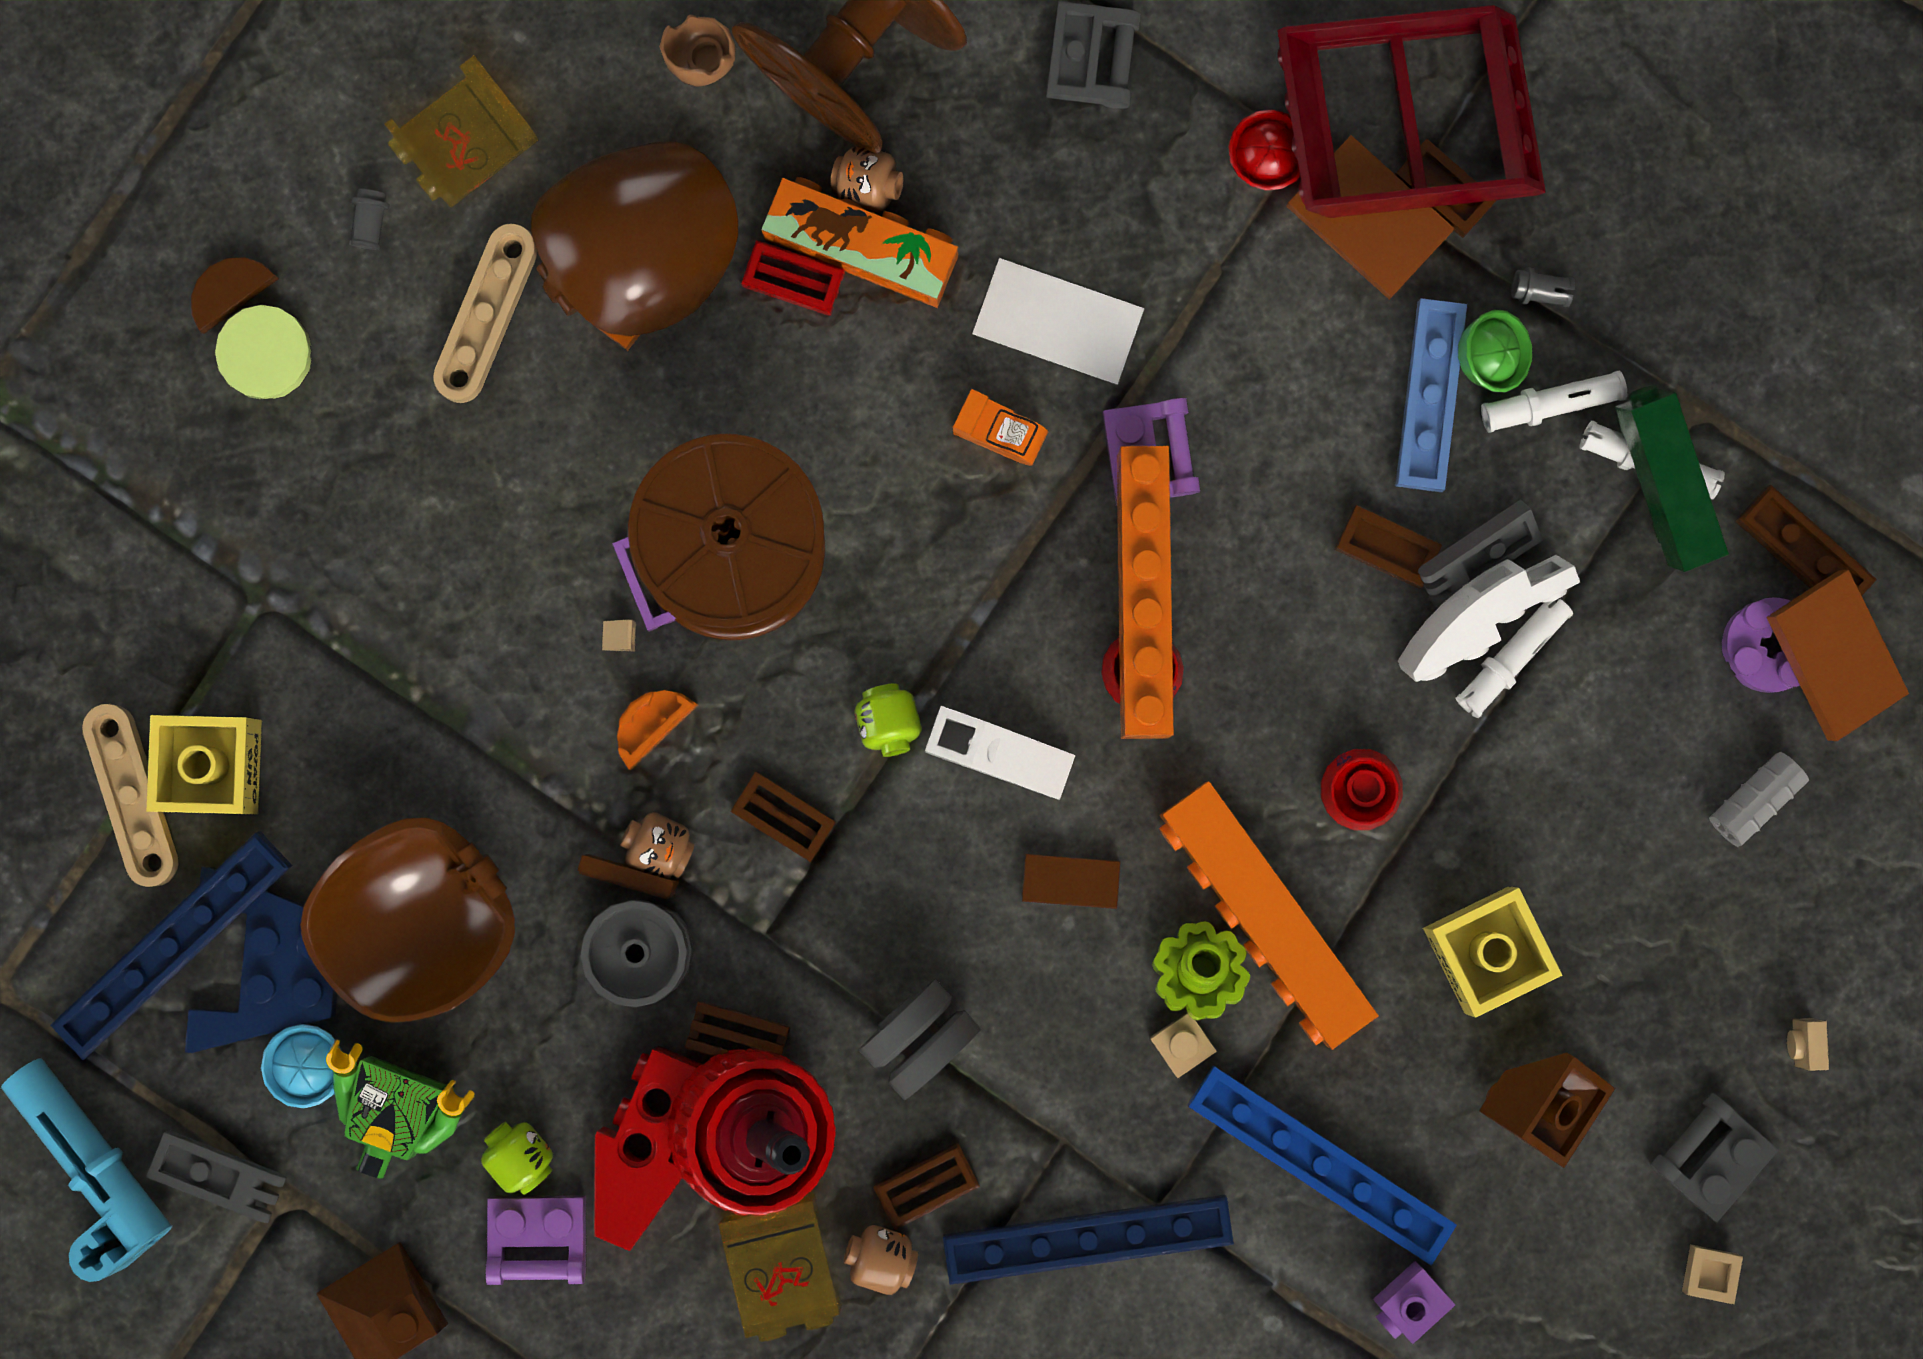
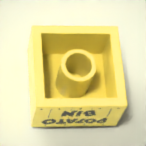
[146,715,262,814]
[1423,887,1562,1018]

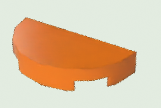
[617,690,698,770]

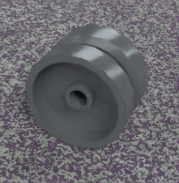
[580,899,694,1007]
[859,978,981,1101]

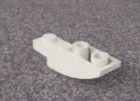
[1398,555,1580,682]

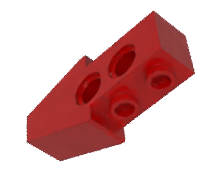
[594,1046,703,1251]

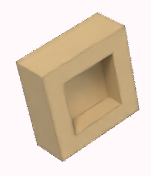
[1150,1012,1217,1078]
[1787,1018,1829,1071]
[1682,1244,1743,1304]

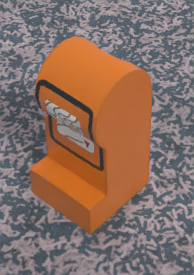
[953,389,1049,466]

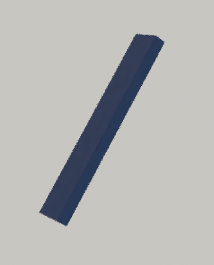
[50,831,293,1060]
[943,1195,1234,1285]

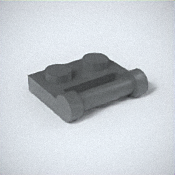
[1046,1,1141,109]
[1650,1093,1779,1222]

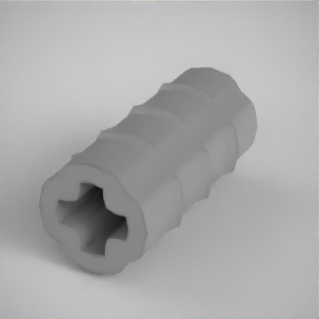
[1709,752,1809,847]

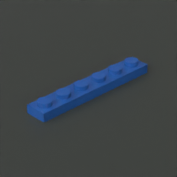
[1188,1065,1457,1266]

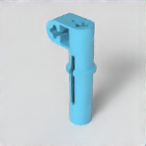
[1,1058,172,1282]

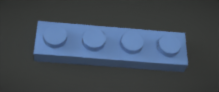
[1395,298,1467,492]

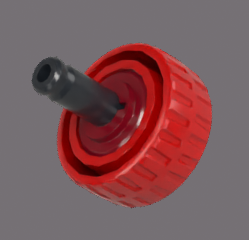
[668,1048,836,1216]

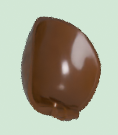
[531,142,738,336]
[300,818,515,1022]

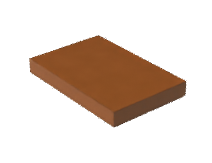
[1286,135,1455,300]
[1766,570,1909,741]

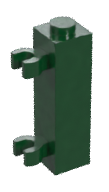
[1615,385,1729,572]

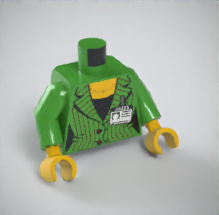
[326,1039,475,1178]

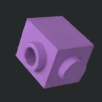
[1373,1261,1455,1344]

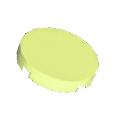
[215,305,312,399]

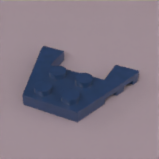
[185,867,337,1053]

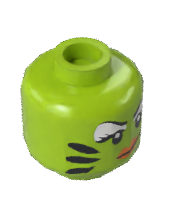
[854,684,922,757]
[481,1122,553,1195]

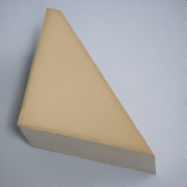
[602,620,636,651]

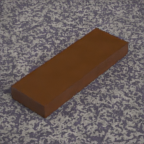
[1735,485,1877,596]

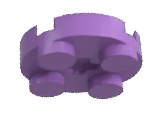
[1722,597,1800,693]

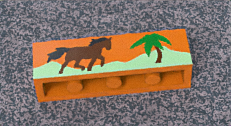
[761,177,958,308]

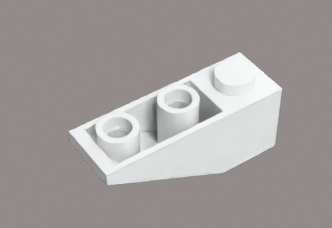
[925,706,1075,800]

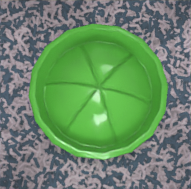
[1458,310,1532,392]

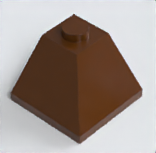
[1479,1052,1616,1168]
[316,1242,449,1359]

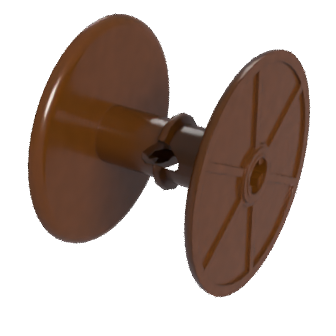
[731,0,967,154]
[628,434,825,640]

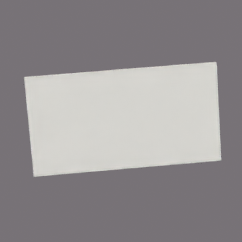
[972,258,1144,385]

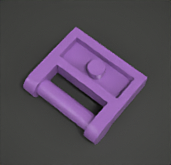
[1102,398,1201,505]
[486,1195,586,1285]

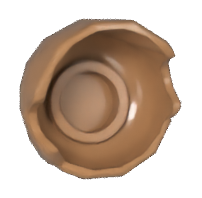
[659,15,736,87]

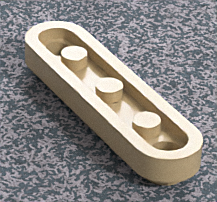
[433,224,537,403]
[83,704,178,887]

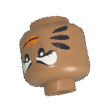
[831,147,903,213]
[620,812,695,879]
[843,1225,918,1295]

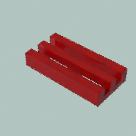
[741,240,846,316]

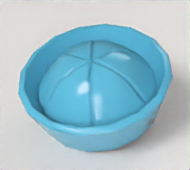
[261,1024,341,1108]

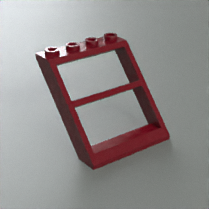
[1277,5,1546,218]

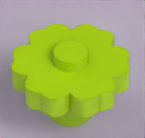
[1152,921,1250,1020]

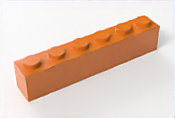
[1117,446,1174,739]
[1159,781,1379,1050]

